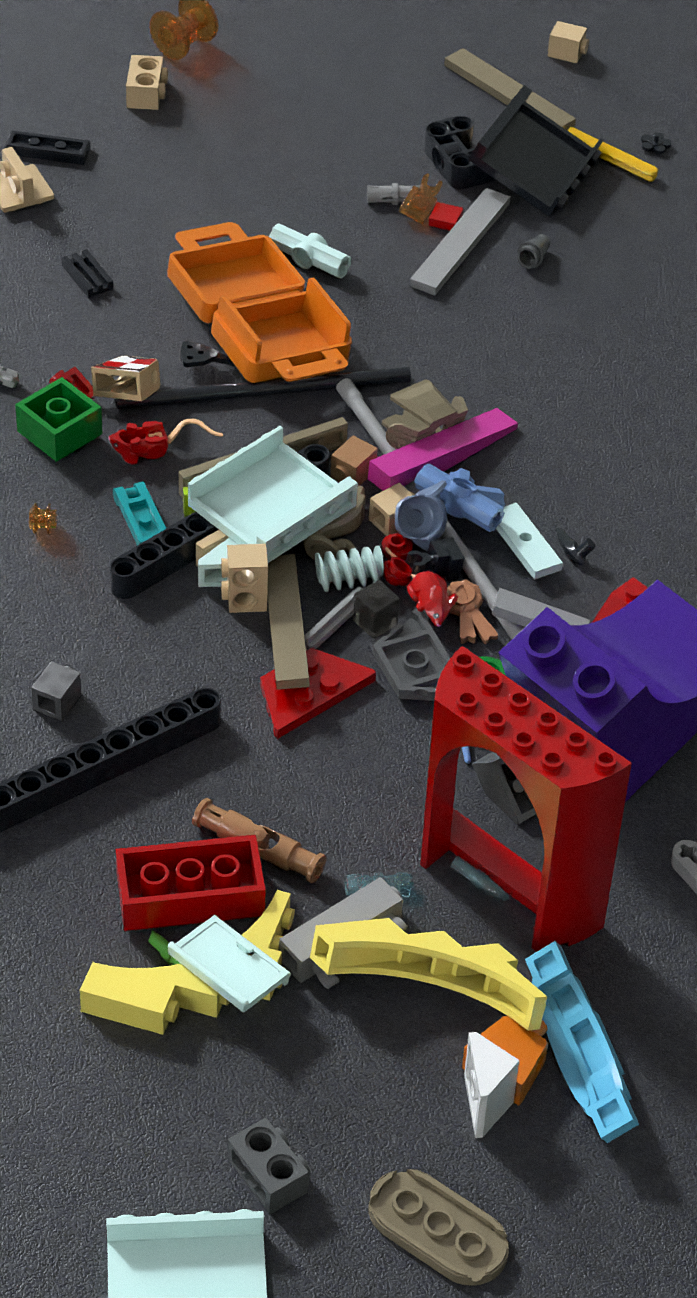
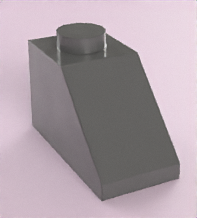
[472,752,536,824]

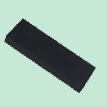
[4,130,91,165]

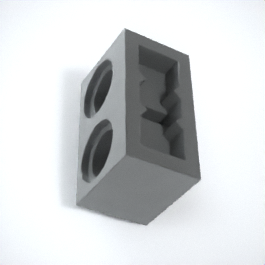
[228,1118,310,1215]

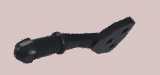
[180,341,236,368]

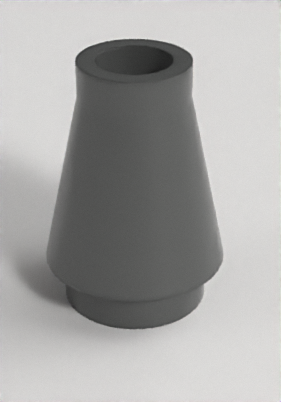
[517,234,551,268]

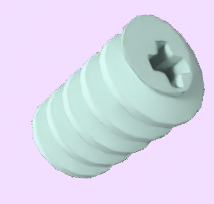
[315,546,384,592]

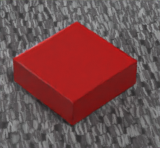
[428,202,463,231]

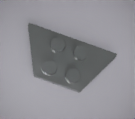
[372,608,450,701]

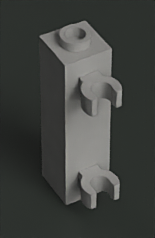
[279,877,407,989]

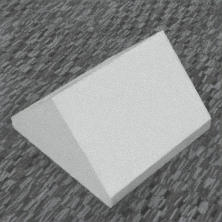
[464,1032,520,1138]

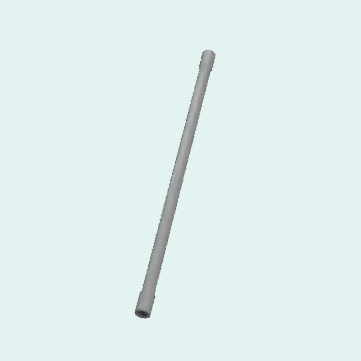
[336,378,523,640]

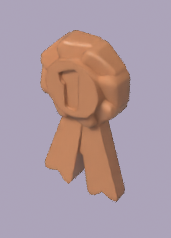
[447,579,498,644]

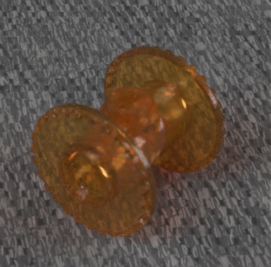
[149,0,219,60]

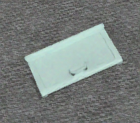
[168,915,291,1013]

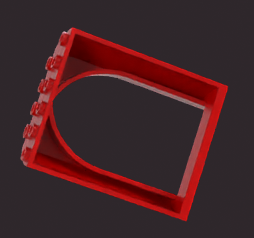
[420,646,632,952]

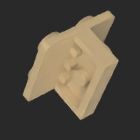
[0,147,54,213]

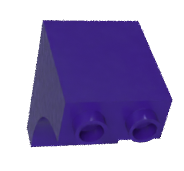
[498,579,697,802]

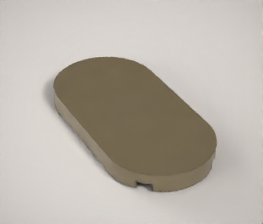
[369,1169,509,1286]

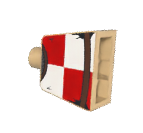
[91,356,160,401]

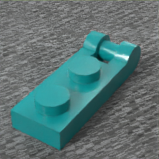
[113,481,166,545]

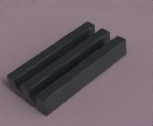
[62,249,113,297]

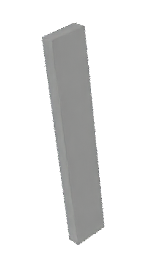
[410,188,510,295]

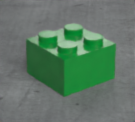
[15,377,103,462]

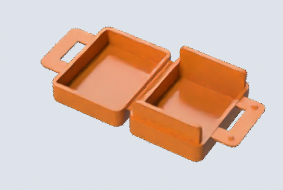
[167,222,352,383]

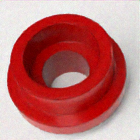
[381,533,413,560]
[383,557,412,586]

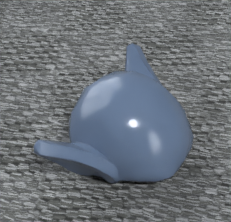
[395,480,447,551]

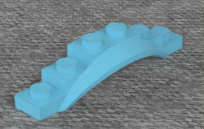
[525,941,639,1143]

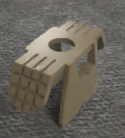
[382,379,468,449]

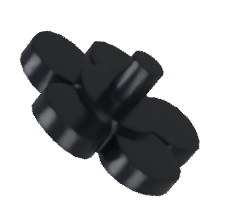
[641,132,671,154]

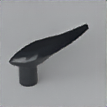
[556,528,596,565]

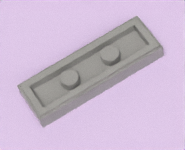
[492,587,590,627]

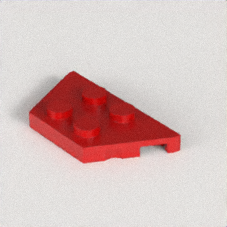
[260,648,376,739]

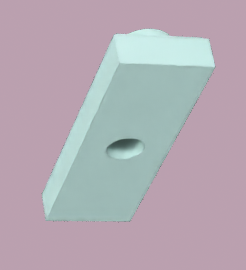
[496,503,563,580]

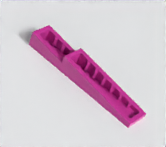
[368,408,518,491]

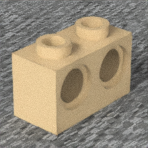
[126,55,168,110]
[221,544,268,613]

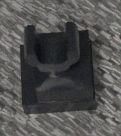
[406,537,465,581]

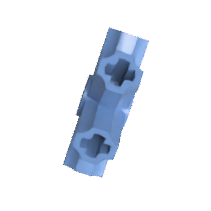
[414,463,505,532]

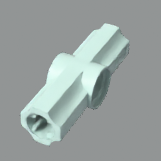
[269,223,351,279]

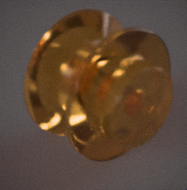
[29,503,57,535]

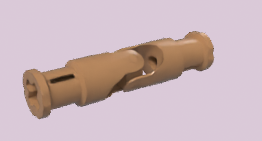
[192,798,327,883]

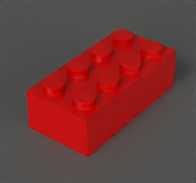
[115,835,266,931]

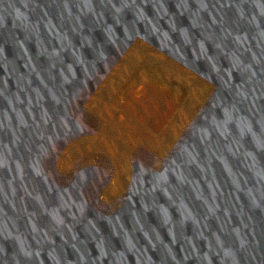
[399,173,443,225]

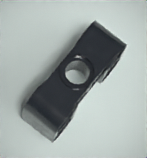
[424,116,495,189]

